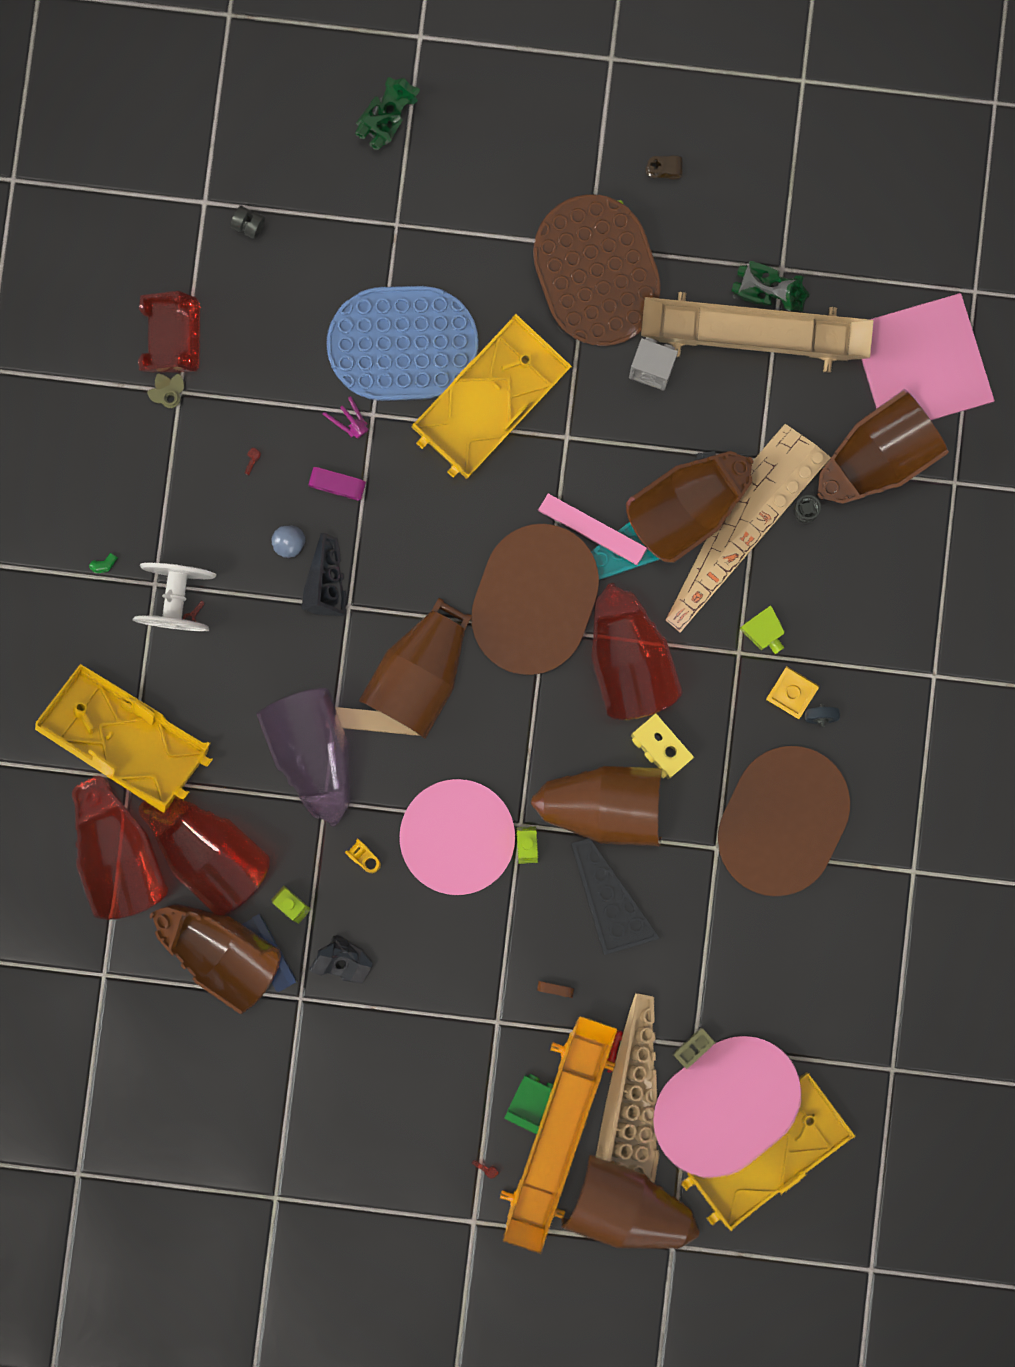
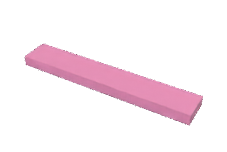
[538,494,647,566]

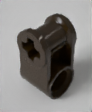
[646,156,682,179]

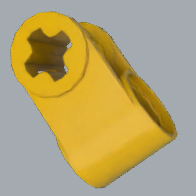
[345,838,381,873]

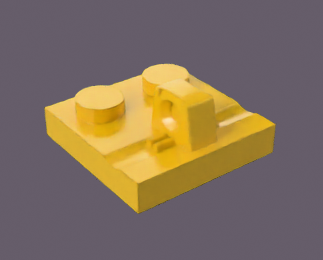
[766,666,819,719]

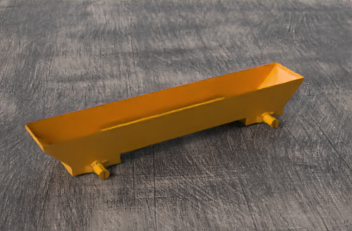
[500,1017,617,1253]

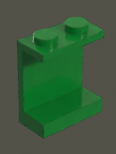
[504,1074,553,1136]

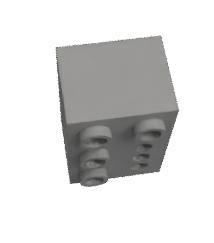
[629,338,678,391]

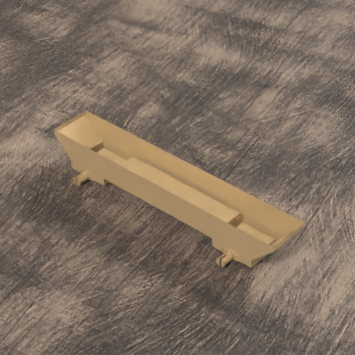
[641,292,874,372]

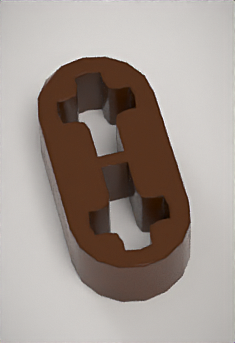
[537,981,575,998]

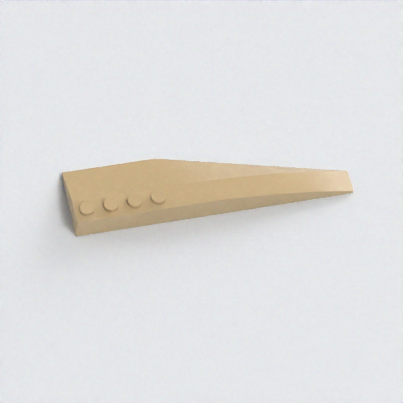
[596,993,659,1183]

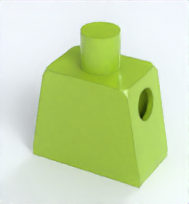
[740,605,784,654]
[517,826,538,864]
[271,885,311,924]

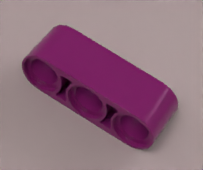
[308,467,366,501]

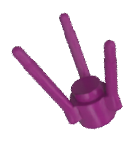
[323,396,369,439]

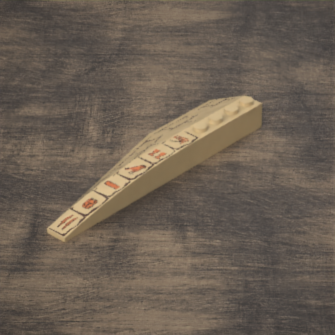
[666,424,831,632]

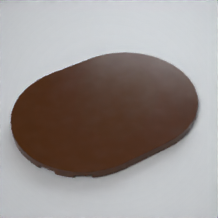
[533,194,660,346]
[471,524,599,675]
[718,746,850,896]

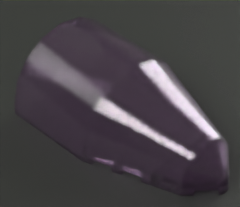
[256,688,350,827]

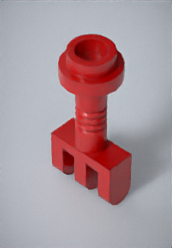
[603,1030,623,1073]

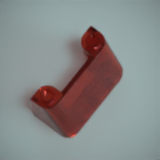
[138,291,199,372]

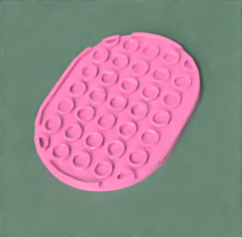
[654,1036,801,1178]

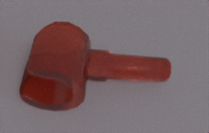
[245,448,261,475]
[183,600,205,622]
[472,1160,499,1179]

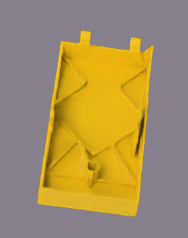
[681,1072,855,1231]

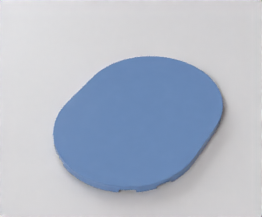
[327,286,478,401]

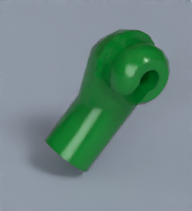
[89,553,118,573]

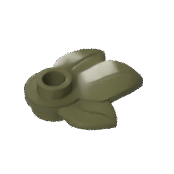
[147,374,184,408]

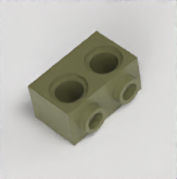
[673,1028,715,1069]

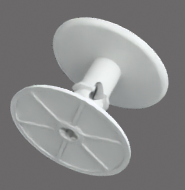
[133,563,216,631]

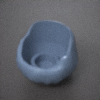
[272,525,305,558]

